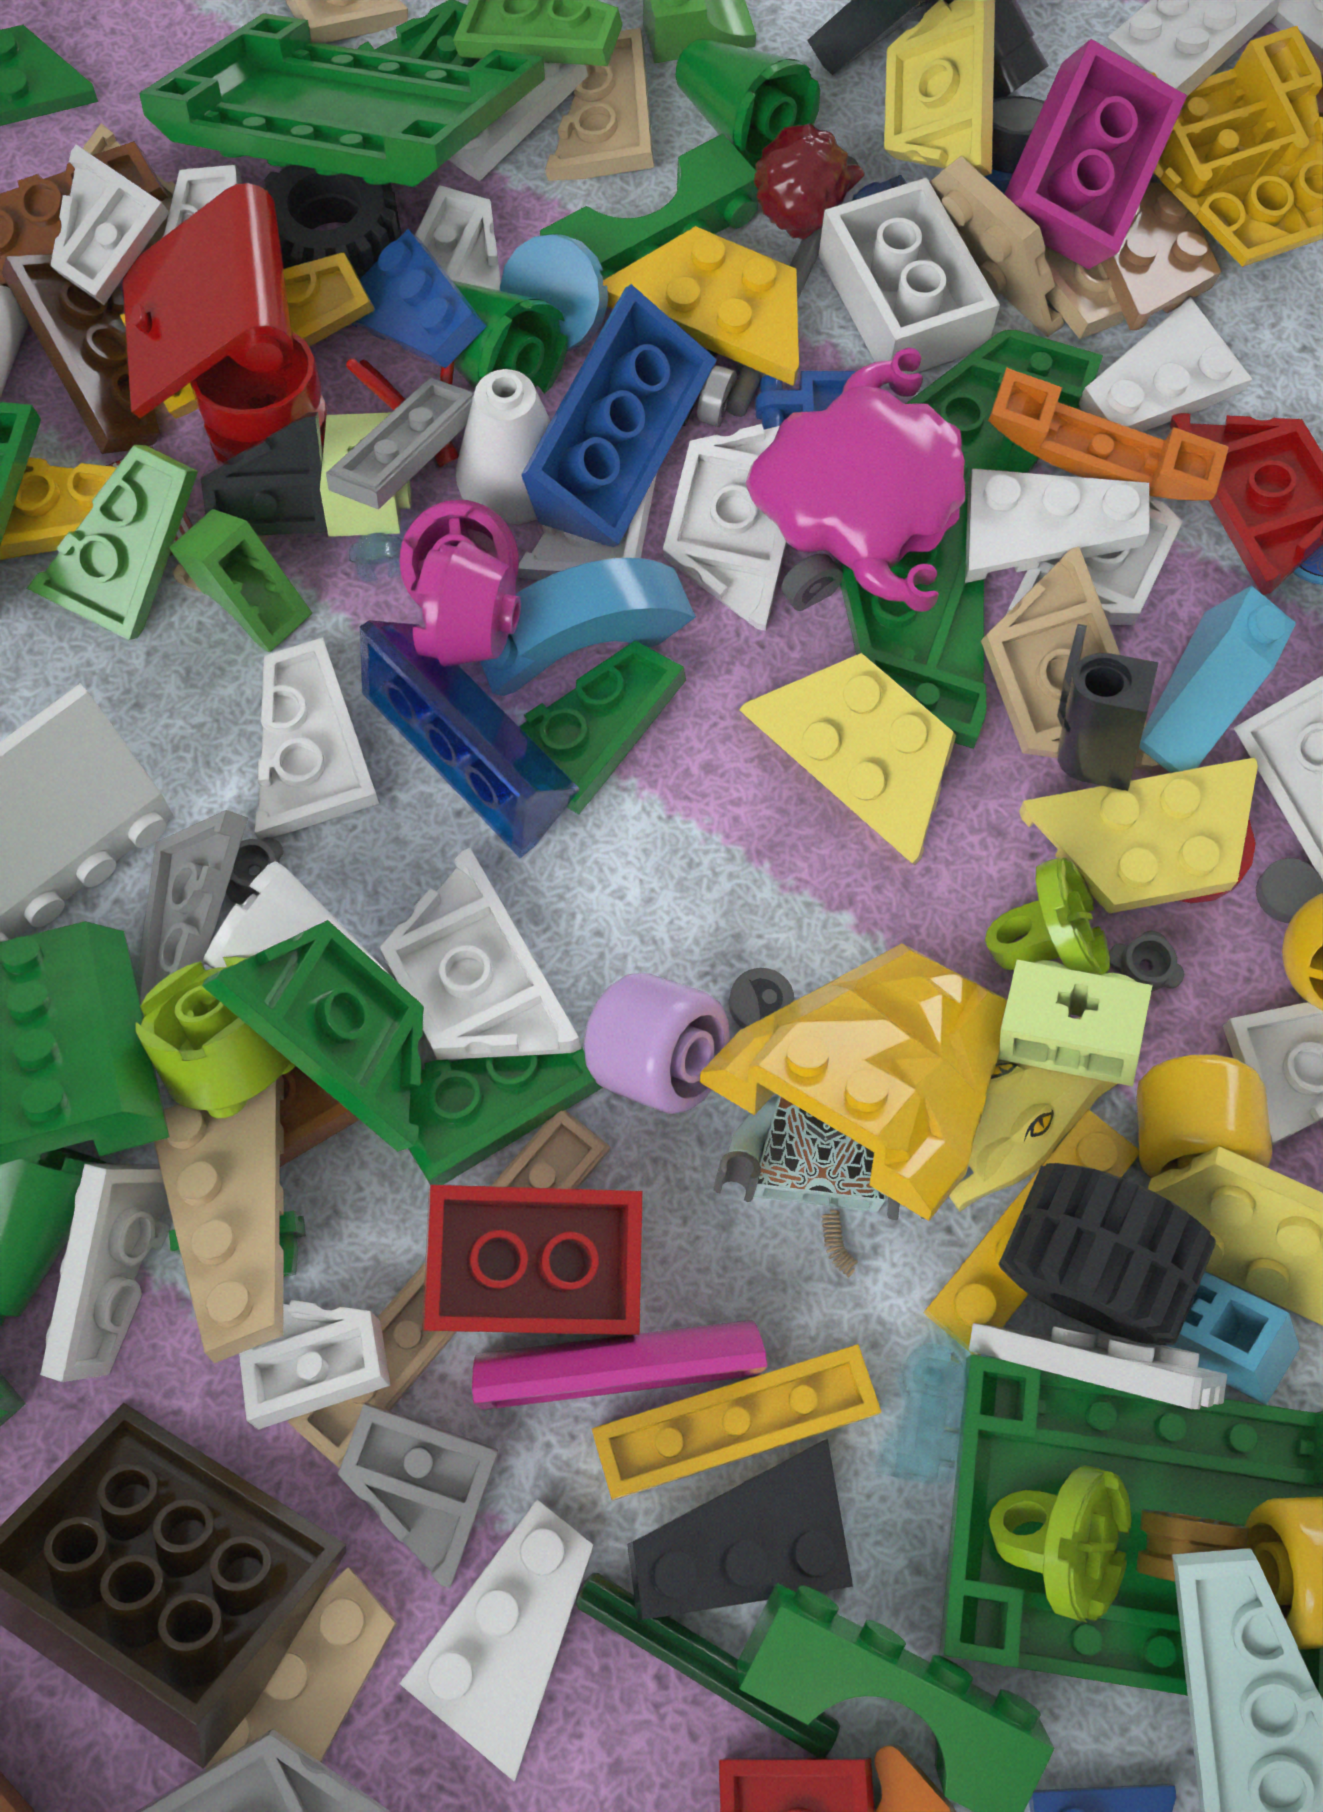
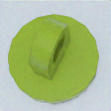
[985,857,1110,975]
[989,1465,1131,1623]

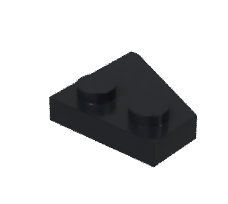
[200,412,328,536]

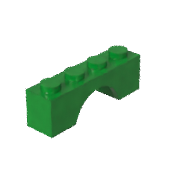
[540,133,758,280]
[737,1583,1055,1812]

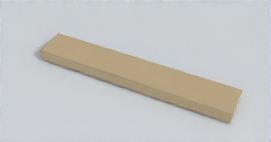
[288,1110,611,1469]

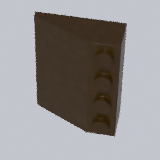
[0,1402,347,1769]

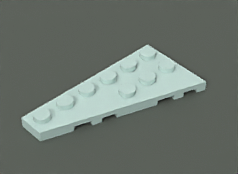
[1172,1548,1323,1812]

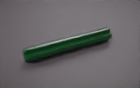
[576,1573,841,1757]

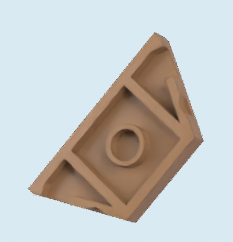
[1101,181,1222,330]

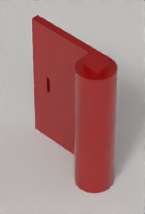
[123,183,294,418]

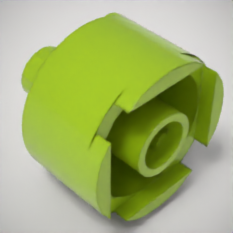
[136,956,296,1118]

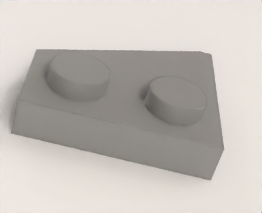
[338,1402,498,1588]

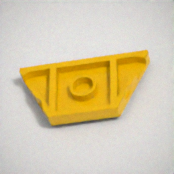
[603,226,799,386]

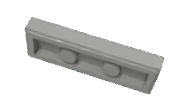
[326,377,474,509]

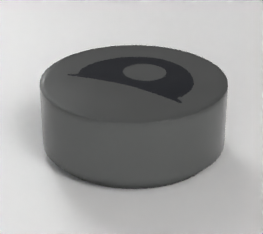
[781,554,843,611]
[729,968,794,1029]

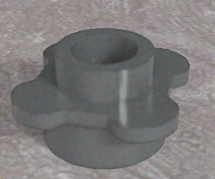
[226,838,284,904]
[1109,930,1184,994]

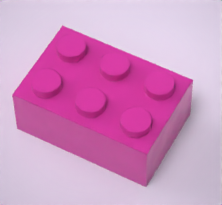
[1004,39,1187,270]

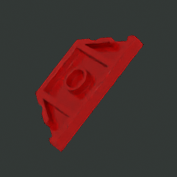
[1170,413,1323,595]

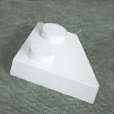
[239,1300,391,1430]

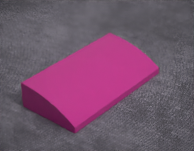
[472,1320,768,1410]

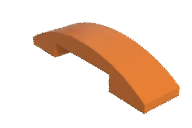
[988,368,1229,501]

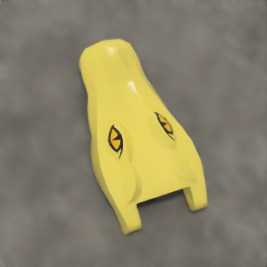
[949,1017,1118,1212]

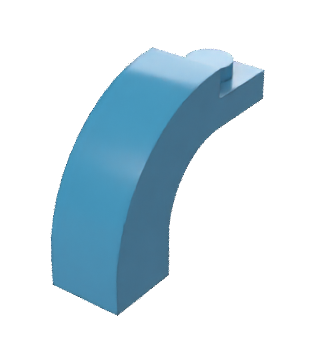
[480,558,696,696]

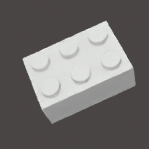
[818,177,1000,374]

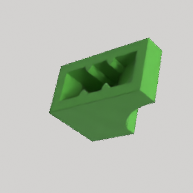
[643,0,756,63]
[169,509,312,652]

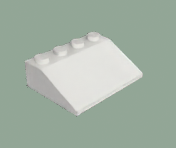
[0,683,174,942]

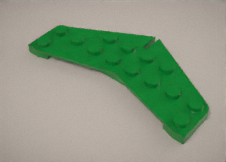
[834,330,1103,749]

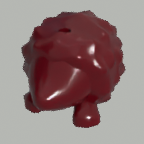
[754,123,865,240]

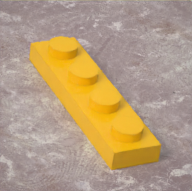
[923,1109,1139,1356]
[591,1344,882,1501]

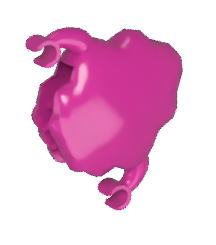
[745,348,965,612]

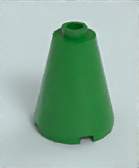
[675,38,821,170]
[452,280,568,394]
[0,1147,106,1326]

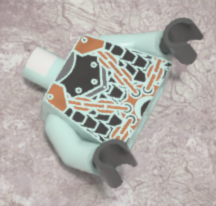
[714,1096,924,1220]

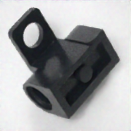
[1057,624,1159,791]

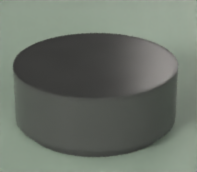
[1256,858,1323,923]

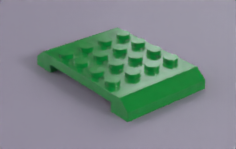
[139,13,545,187]
[0,921,170,1165]
[939,1355,1323,1700]

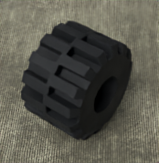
[998,1163,1216,1346]

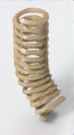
[821,1209,858,1277]

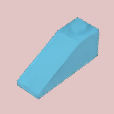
[1139,585,1296,773]
[1166,1272,1300,1405]

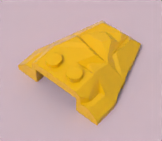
[1150,26,1323,267]
[700,943,1007,1221]

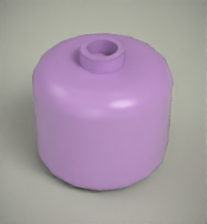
[584,973,730,1114]

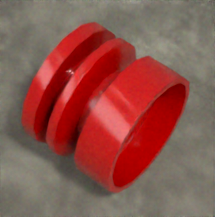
[190,332,327,465]

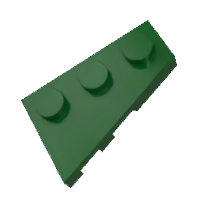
[478,641,686,814]
[408,1047,603,1185]

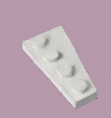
[1223,1002,1323,1145]

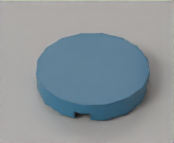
[499,234,608,351]

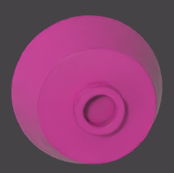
[399,499,519,609]
[413,541,521,667]

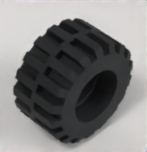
[263,165,402,280]

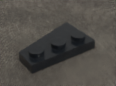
[627,1439,853,1620]

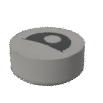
[697,365,736,427]

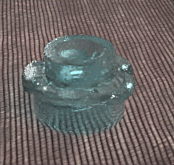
[348,533,403,582]

